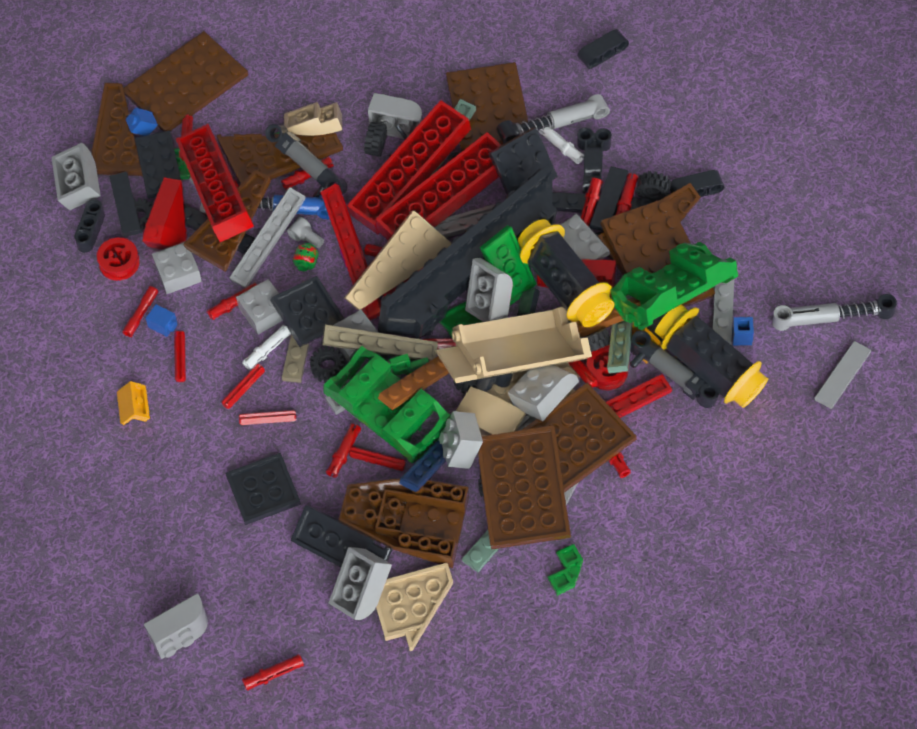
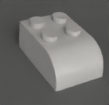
[368,93,422,139]
[51,143,101,210]
[465,258,513,322]
[508,365,579,421]
[329,547,392,620]
[144,593,208,659]

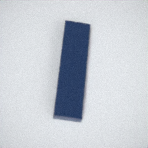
[399,440,446,492]

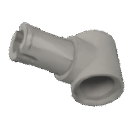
[287,217,324,249]

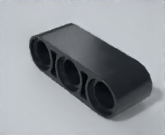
[577,29,629,69]
[670,170,725,197]
[74,199,105,253]

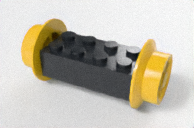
[518,219,614,327]
[655,304,768,408]

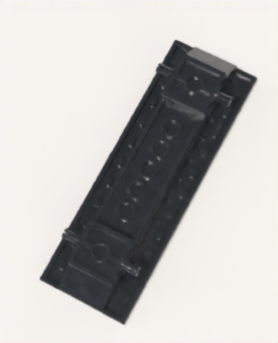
[378,166,558,339]

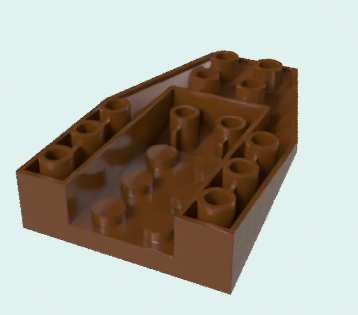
[339,478,469,568]

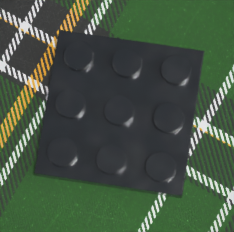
[488,128,558,195]
[270,276,344,347]
[225,453,301,525]

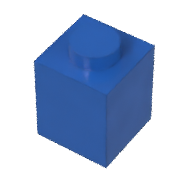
[125,108,158,136]
[145,304,177,337]
[732,317,754,345]

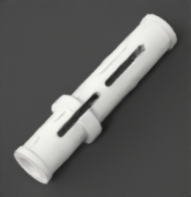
[539,127,584,164]
[242,325,291,370]

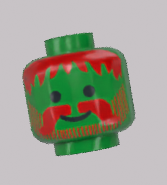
[292,243,319,272]

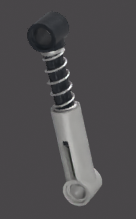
[496,94,610,144]
[772,294,897,331]

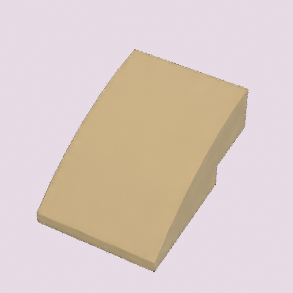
[284,102,343,136]
[456,387,526,436]

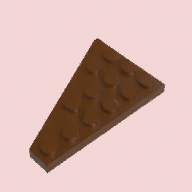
[216,133,343,185]

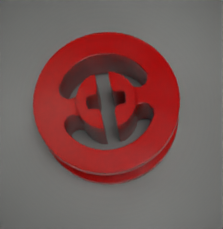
[97,237,140,281]
[586,345,629,391]

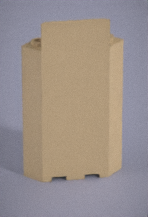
[435,307,592,383]

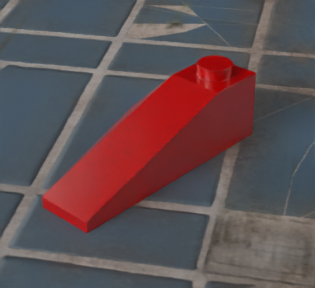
[142,178,187,250]

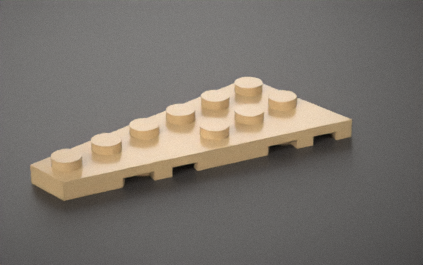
[344,210,451,310]

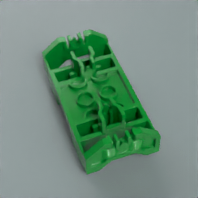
[610,242,738,330]
[323,346,451,463]

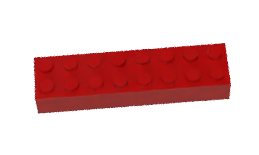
[347,100,471,235]
[176,124,254,242]
[375,132,501,240]

